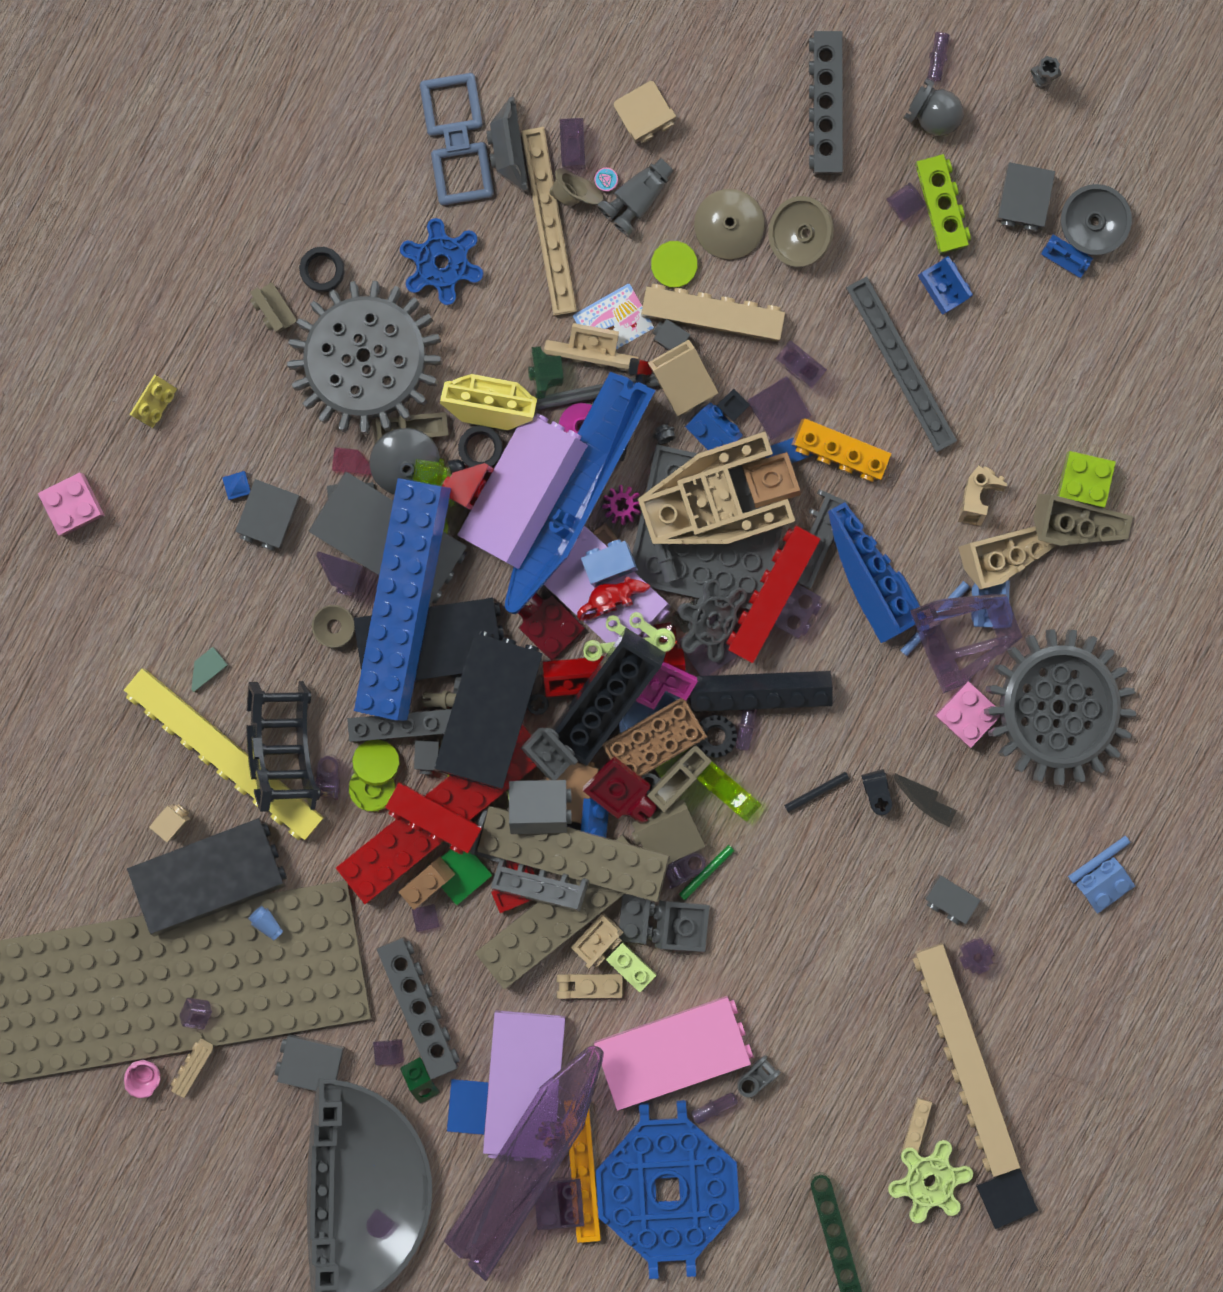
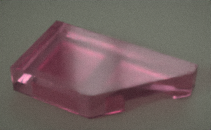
[332,447,372,475]

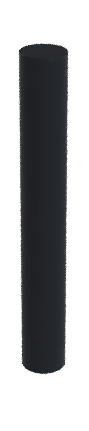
[784,771,850,813]

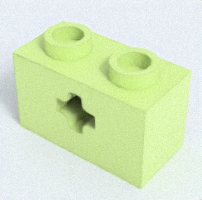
[606,941,656,992]

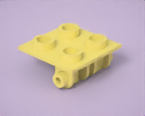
[130,374,177,428]

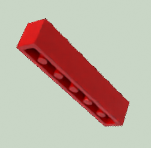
[726,526,820,663]
[543,649,686,697]

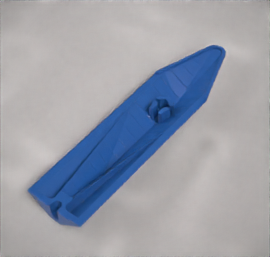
[505,372,656,614]

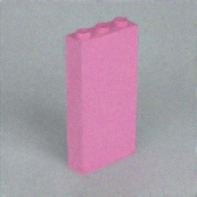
[594,996,753,1110]

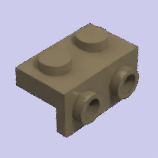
[250,283,297,334]

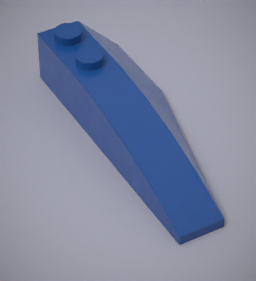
[828,502,926,643]

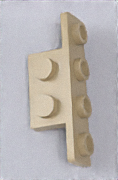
[543,323,638,371]

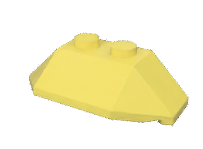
[440,374,537,430]

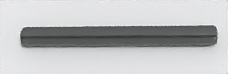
[536,374,660,410]

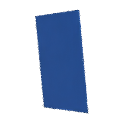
[447,1079,489,1135]

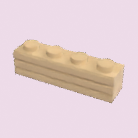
[171,1038,213,1098]
[901,1097,932,1153]

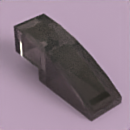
[892,773,957,827]

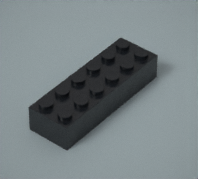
[552,628,666,766]

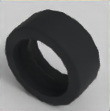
[299,246,345,292]
[458,426,503,468]

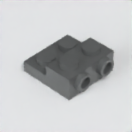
[652,900,710,952]

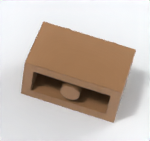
[399,857,455,910]

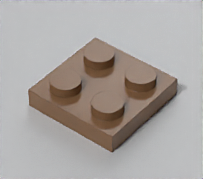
[742,452,801,508]

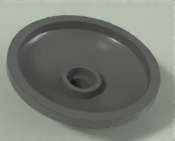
[1061,184,1132,255]
[369,428,440,494]

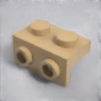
[571,913,624,969]

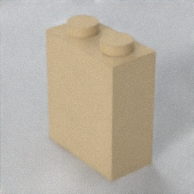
[648,340,718,416]

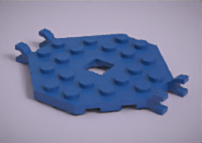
[596,1100,740,1279]

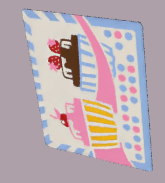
[573,284,654,349]

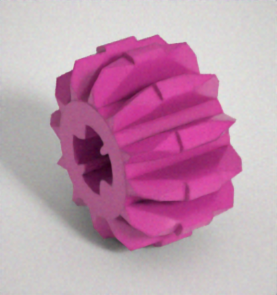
[602,485,641,525]

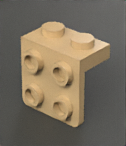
[614,81,676,144]

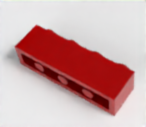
[385,782,483,855]

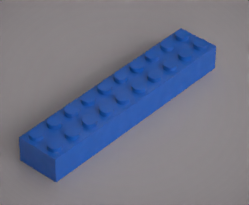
[354,478,451,721]

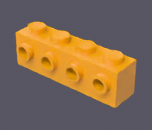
[791,418,892,482]

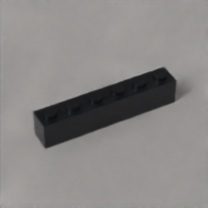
[690,671,833,712]

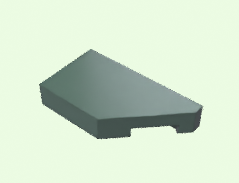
[191,647,228,692]

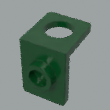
[400,1057,440,1104]

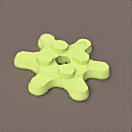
[888,1140,973,1223]

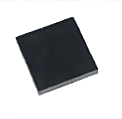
[976,1168,1038,1229]

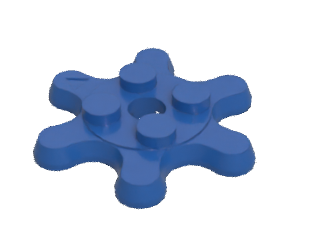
[400,218,483,305]

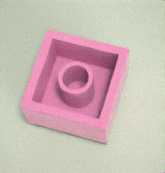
[38,473,105,536]
[934,681,1000,748]

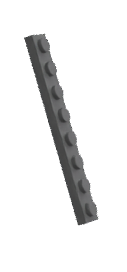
[846,276,957,452]

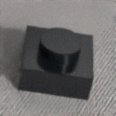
[717,389,750,422]

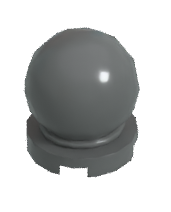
[903,78,964,136]

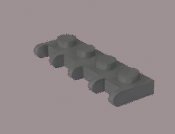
[797,489,849,588]
[491,858,589,912]

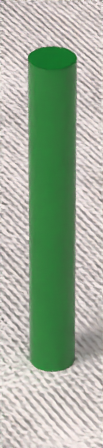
[679,844,735,900]

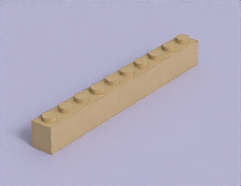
[913,943,1020,1177]

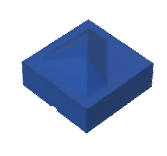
[222,471,251,500]

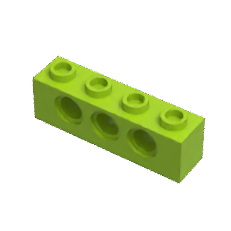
[915,154,971,255]

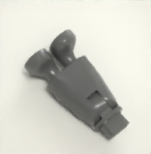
[597,158,674,236]

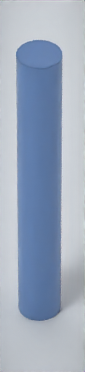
[1068,836,1130,884]

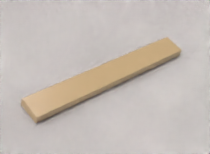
[521,127,577,316]

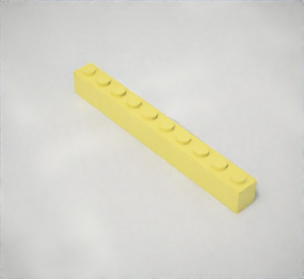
[124,669,325,840]

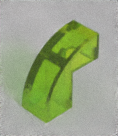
[697,762,762,822]

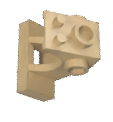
[958,465,1007,526]

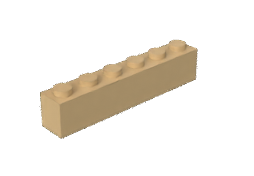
[641,284,785,342]

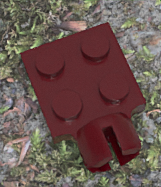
[518,593,584,661]
[583,756,656,823]

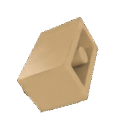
[149,804,191,842]

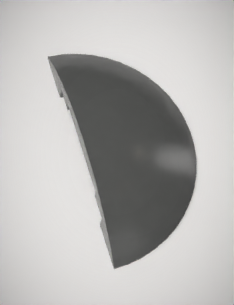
[307,1079,432,1292]

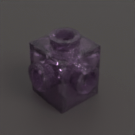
[958,936,995,975]

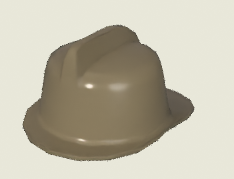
[549,168,603,207]

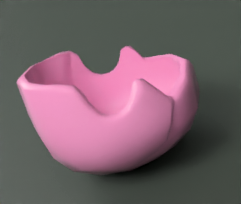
[124,1060,160,1099]

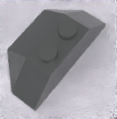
[486,97,529,193]

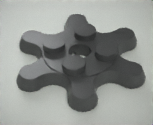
[678,579,747,662]

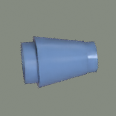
[248,906,283,941]

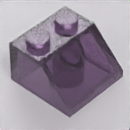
[316,551,366,596]

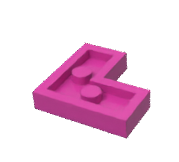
[636,662,698,709]

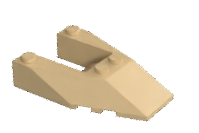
[638,432,795,544]

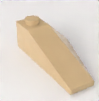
[958,526,1057,589]

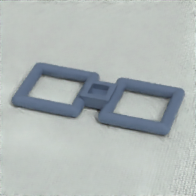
[420,73,494,205]

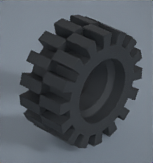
[696,715,737,758]

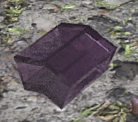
[886,182,926,222]

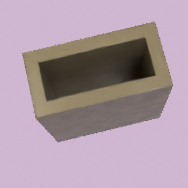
[631,799,705,864]

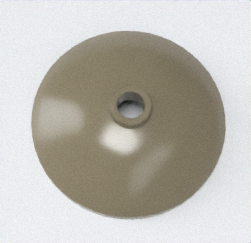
[694,189,765,260]
[768,196,833,267]

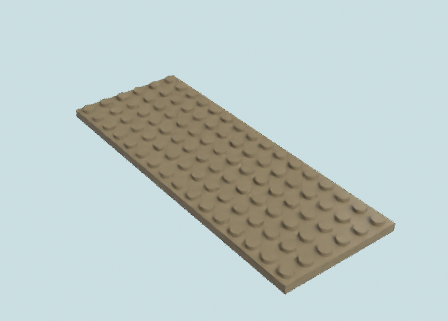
[0,880,371,1083]

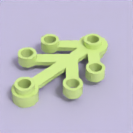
[583,612,675,661]

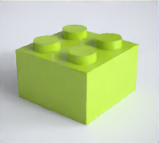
[1057,451,1116,508]

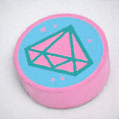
[594,168,618,192]

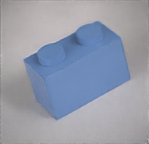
[581,540,638,587]

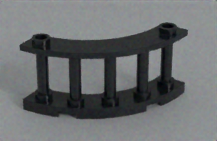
[246,681,320,812]

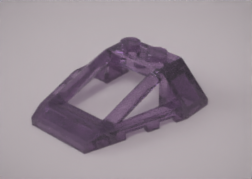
[910,594,1022,694]

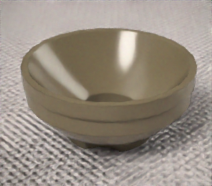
[312,605,355,648]

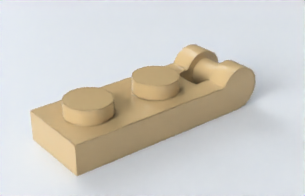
[557,974,622,999]

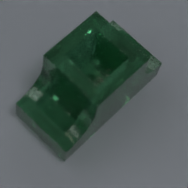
[528,346,564,399]

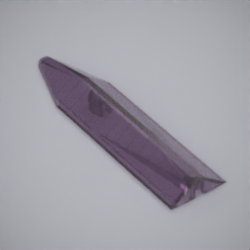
[444,1046,604,1282]

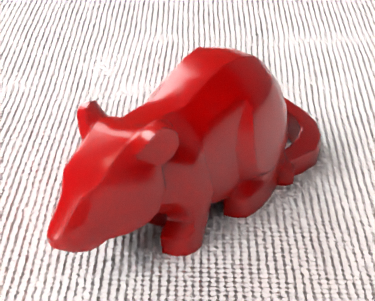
[577,577,650,621]

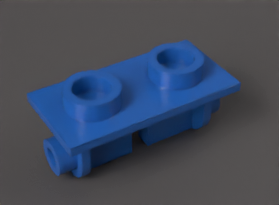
[1041,234,1093,278]

